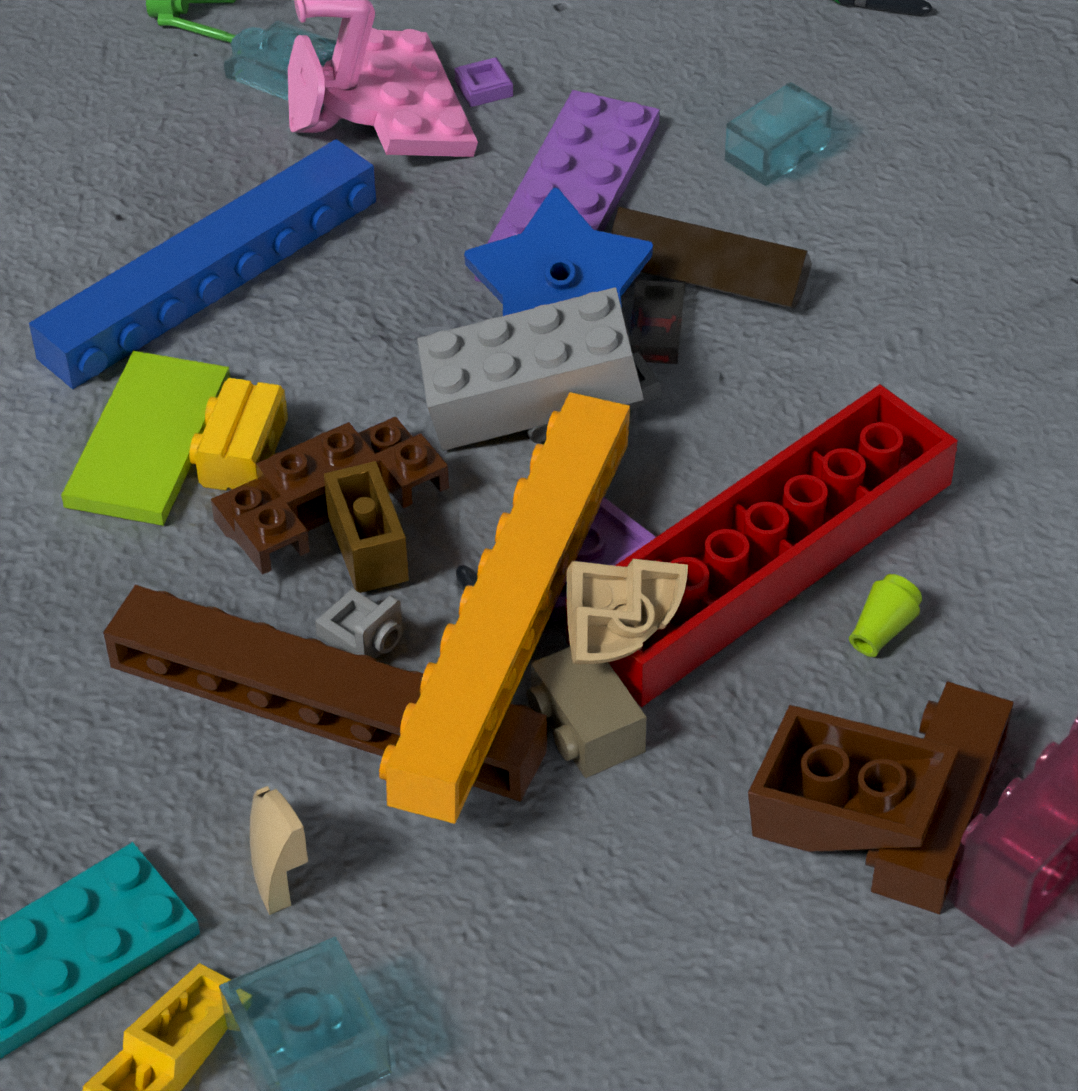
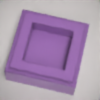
[454,57,513,107]

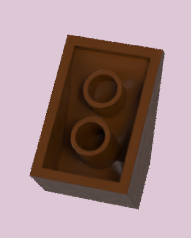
[748,705,959,852]

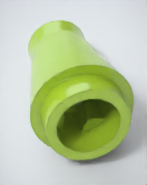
[849,574,922,657]

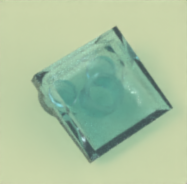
[224,20,336,101]

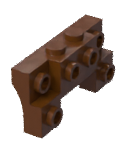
[211,416,449,575]

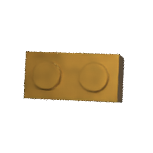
[324,461,409,593]

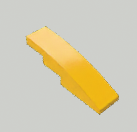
[82,963,250,1091]

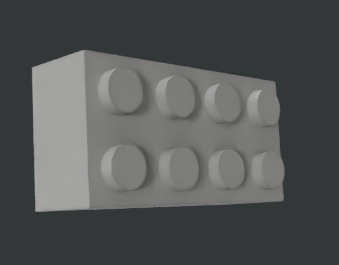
[417,287,644,451]

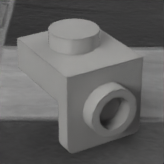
[315,588,403,659]

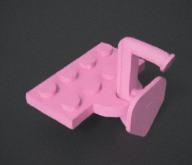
[288,0,478,157]

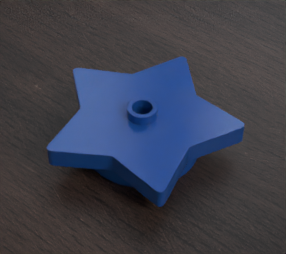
[464,188,653,316]

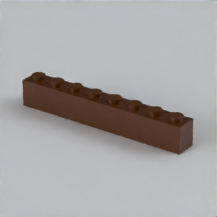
[103,585,547,802]

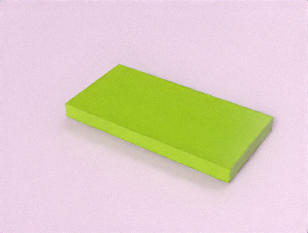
[61,351,231,526]

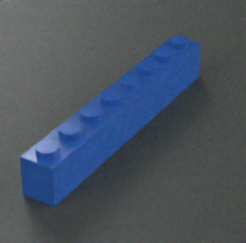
[29,139,376,389]

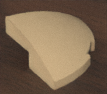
[567,559,688,665]
[250,786,308,915]

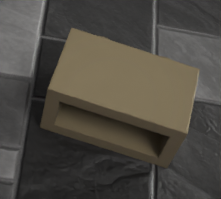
[526,647,647,778]

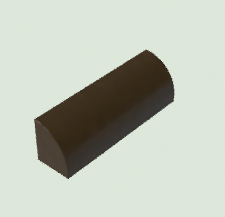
[611,207,812,309]

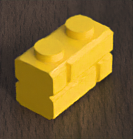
[189,378,288,491]

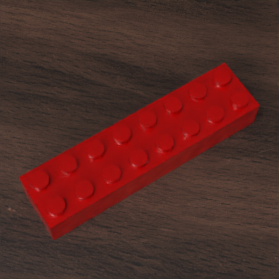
[566,384,958,707]

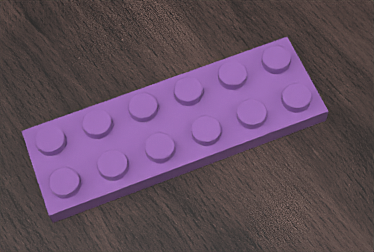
[475,90,660,282]

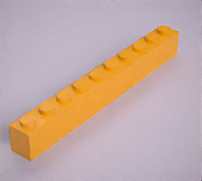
[379,392,630,824]

